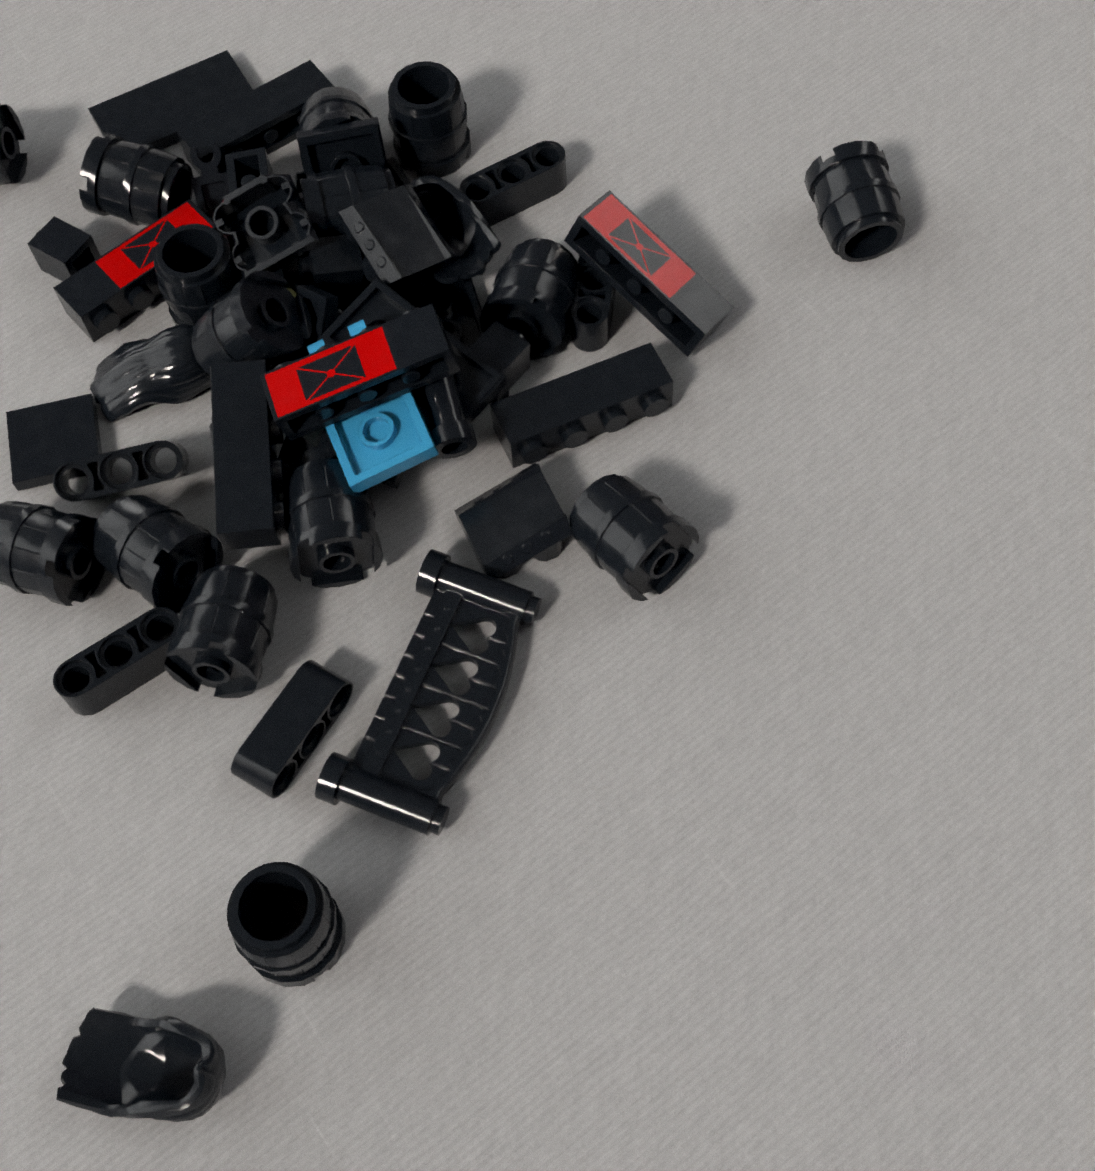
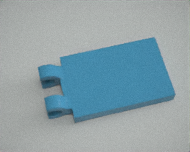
[307,319,439,492]

